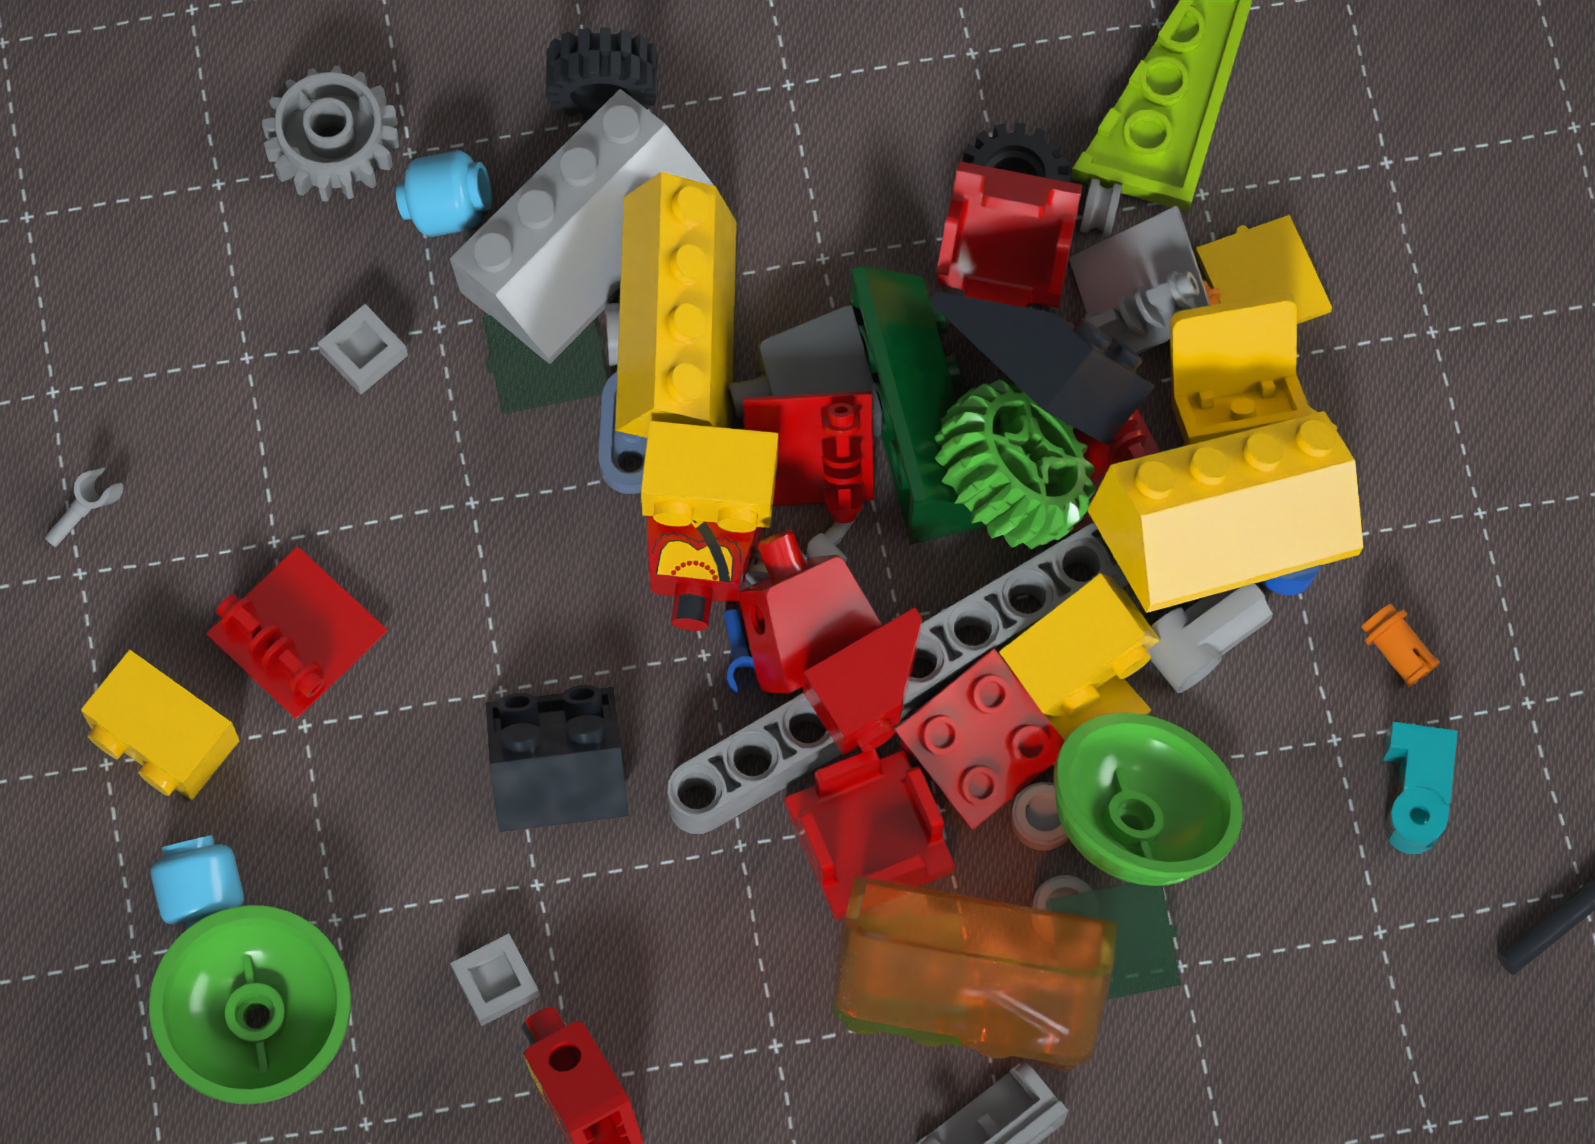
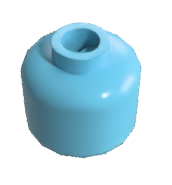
[396,150,492,237]
[150,835,244,929]

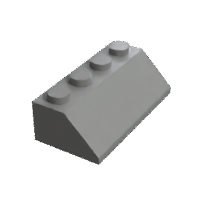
[450,89,714,364]

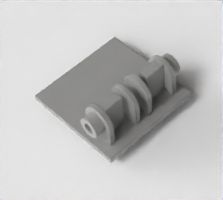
[1069,206,1211,354]

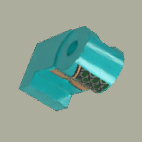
[1382,722,1458,854]

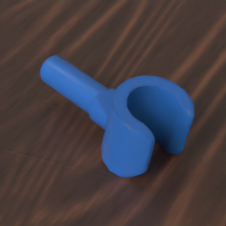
[724,609,761,695]

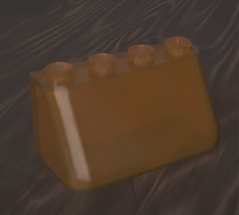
[832,876,1117,1070]

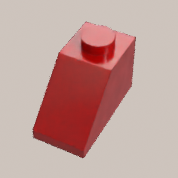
[803,607,922,756]

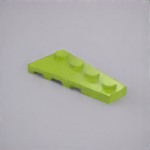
[1071,0,1253,212]

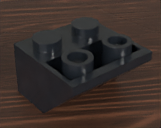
[486,685,629,832]

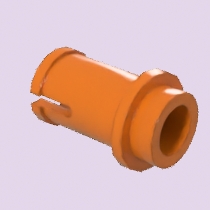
[1361,603,1441,688]

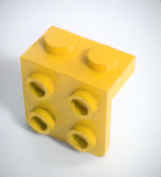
[1170,293,1312,446]

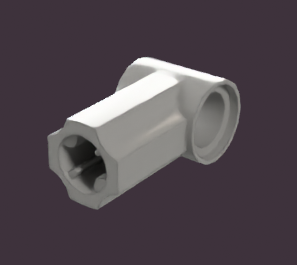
[1147,583,1273,693]

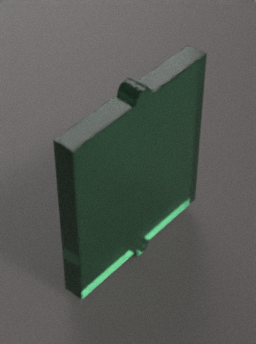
[482,315,607,414]
[1048,883,1181,1007]

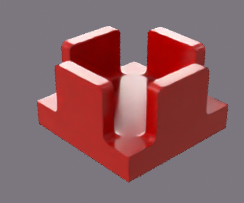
[936,161,1083,308]
[784,749,955,921]

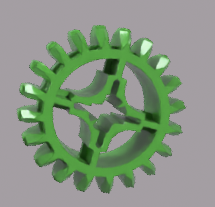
[935,379,1096,549]

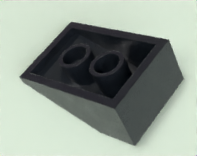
[929,291,1155,445]

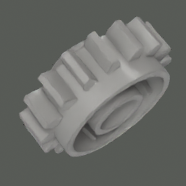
[262,66,400,202]

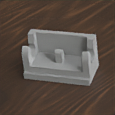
[915,1062,1068,1144]

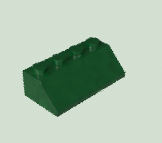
[849,266,984,545]

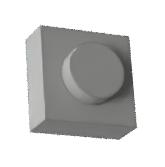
[318,304,408,395]
[450,934,540,1026]

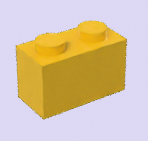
[641,421,778,533]
[999,573,1160,718]
[81,650,240,801]

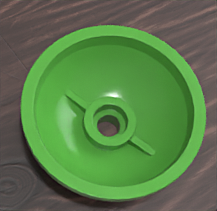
[1054,713,1242,886]
[149,905,351,1104]

